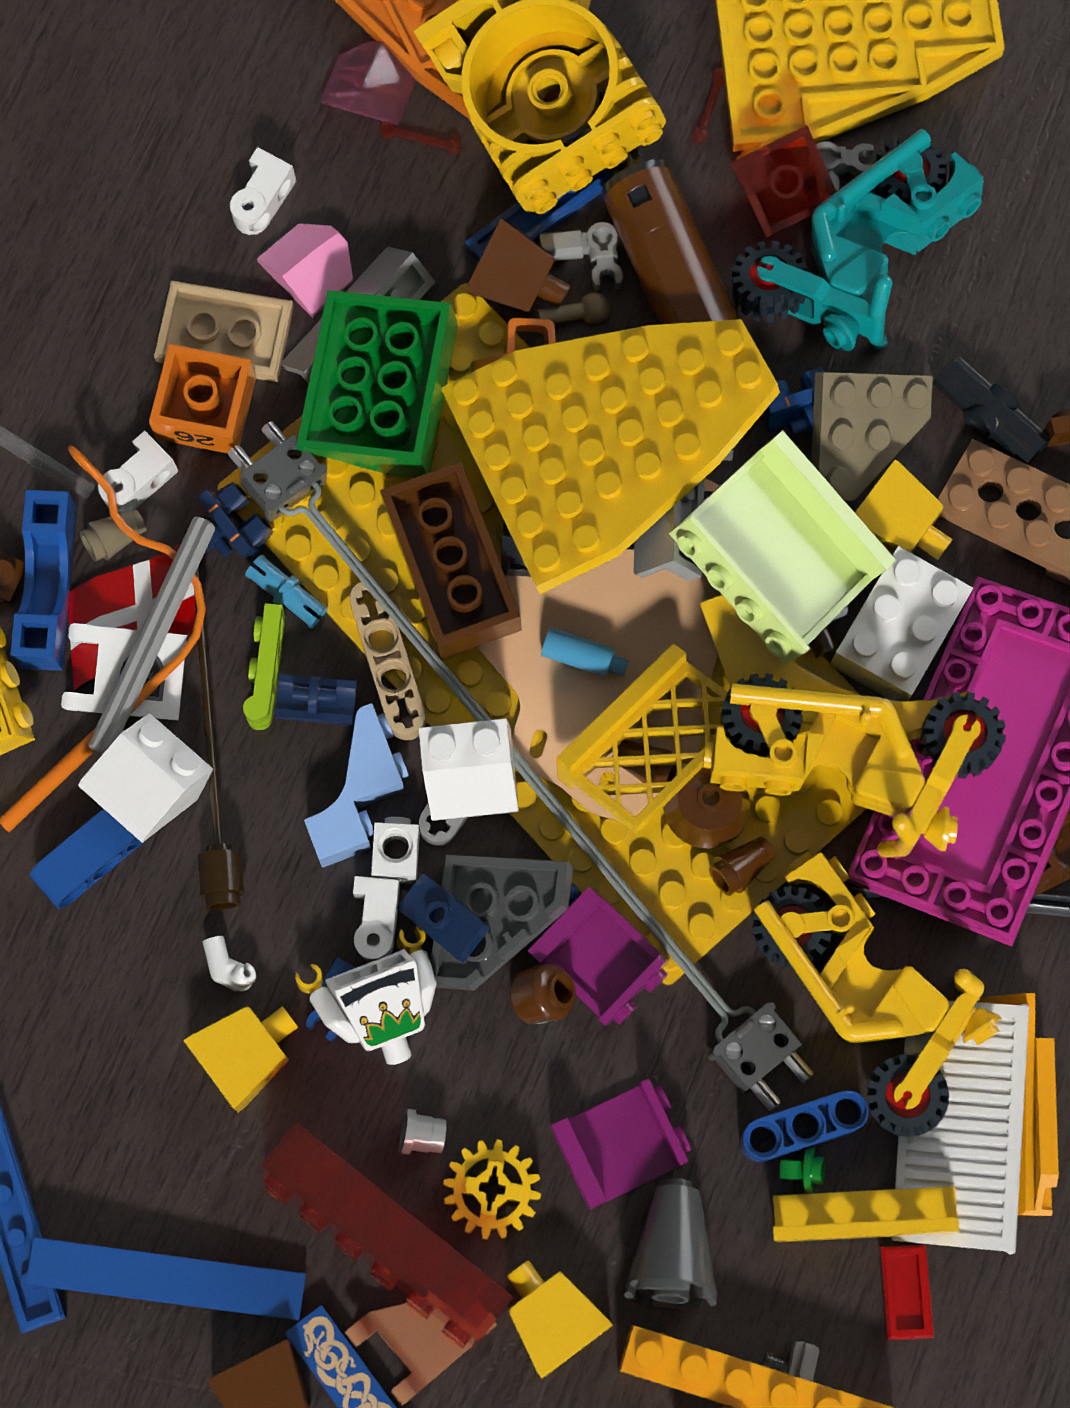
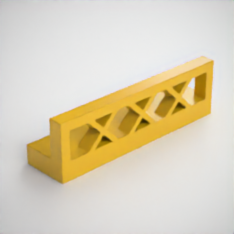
[773,1186,959,1242]

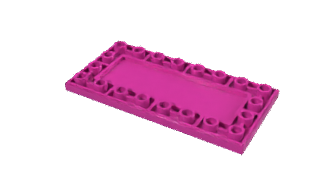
[846,576,1070,946]

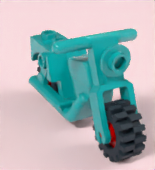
[732,129,984,351]

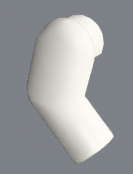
[202,936,256,991]

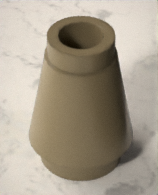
[80,509,147,562]

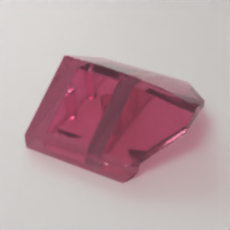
[321,41,415,125]

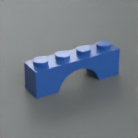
[10,490,77,671]

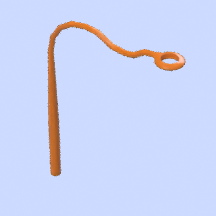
[0,446,206,833]

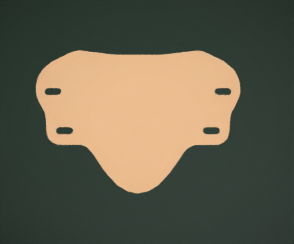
[478,478,722,820]

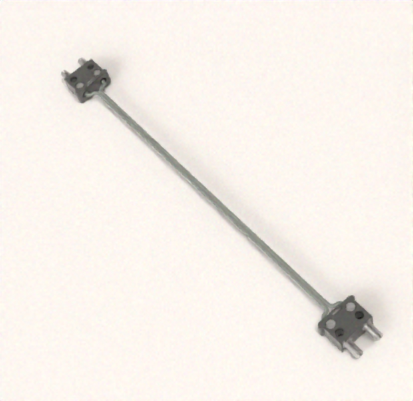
[228,421,813,1111]

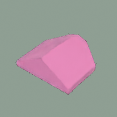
[257,224,354,318]

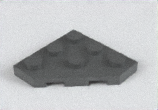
[430,855,574,991]

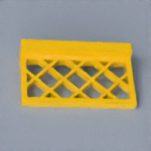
[556,643,730,834]

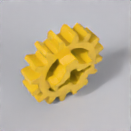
[443,1140,541,1240]

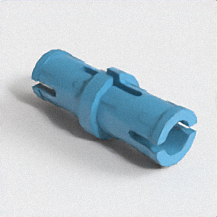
[245,555,328,629]

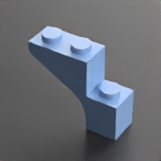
[304,703,409,868]

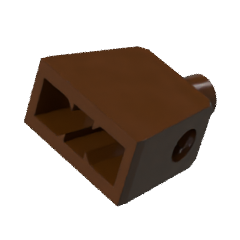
[465,218,570,312]
[207,1339,310,1408]

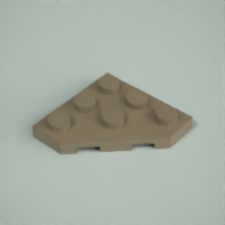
[811,372,933,501]

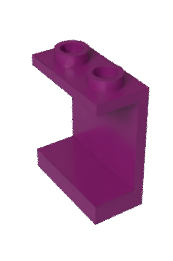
[550,1079,691,1210]

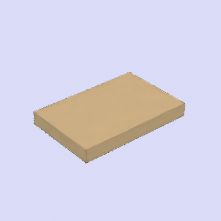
[154,281,294,382]

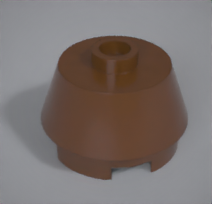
[663,767,750,848]

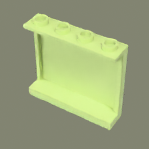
[669,430,896,665]

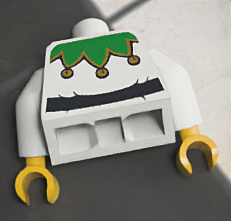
[295,926,437,1065]

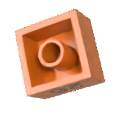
[149,344,256,453]

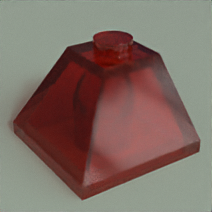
[727,125,837,237]

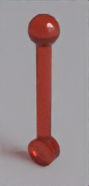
[692,68,725,144]
[380,120,461,155]

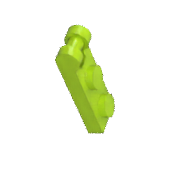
[243,603,286,730]

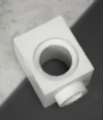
[371,817,420,884]

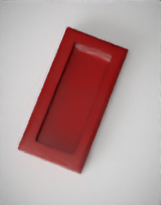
[879,1245,934,1340]

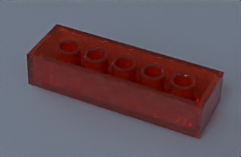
[260,1122,513,1349]

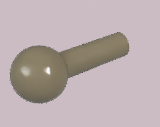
[534,292,611,325]

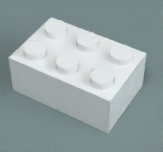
[830,546,973,701]

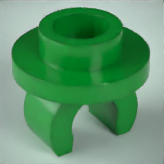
[780,1147,825,1193]

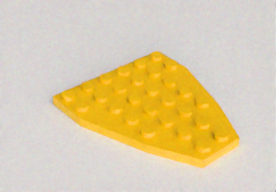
[714,0,1005,151]
[442,319,780,594]

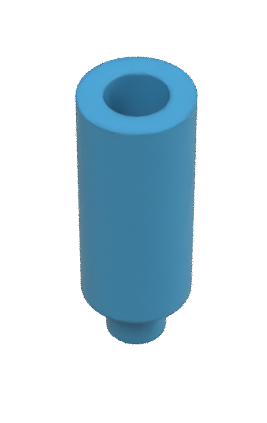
[541,627,629,678]

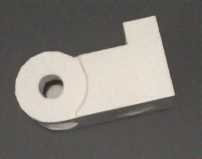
[230,147,296,235]
[98,431,179,514]
[353,876,401,962]

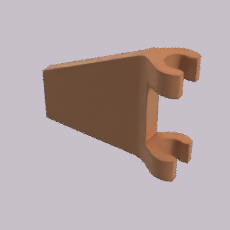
[344,1289,497,1407]

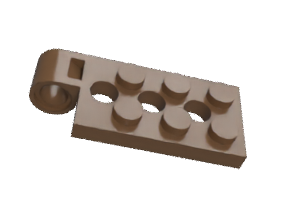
[938,439,1070,587]

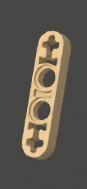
[350,581,426,740]

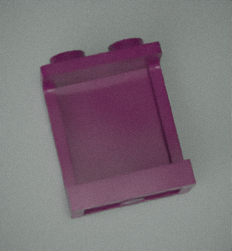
[528,887,670,1026]

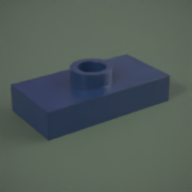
[396,873,491,963]

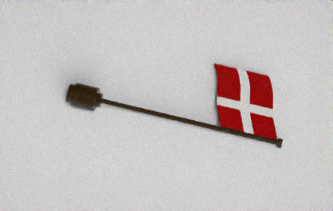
[68,529,245,910]

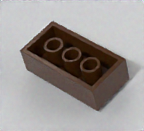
[380,461,522,659]

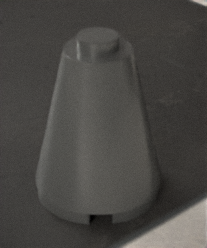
[625,1179,717,1311]

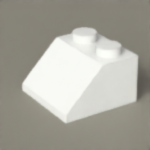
[78,713,213,843]
[419,719,519,821]

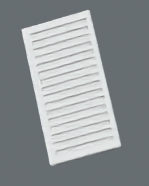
[892,1000,1030,1254]

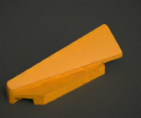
[978,993,1059,1216]

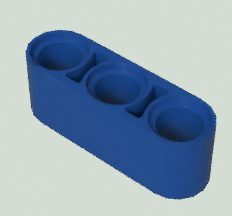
[29,808,146,909]
[739,1090,869,1162]

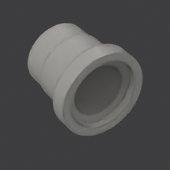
[399,1108,446,1155]

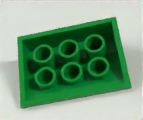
[296,290,458,478]

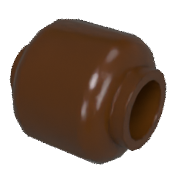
[509,964,576,1024]

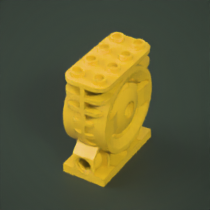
[413,0,666,214]

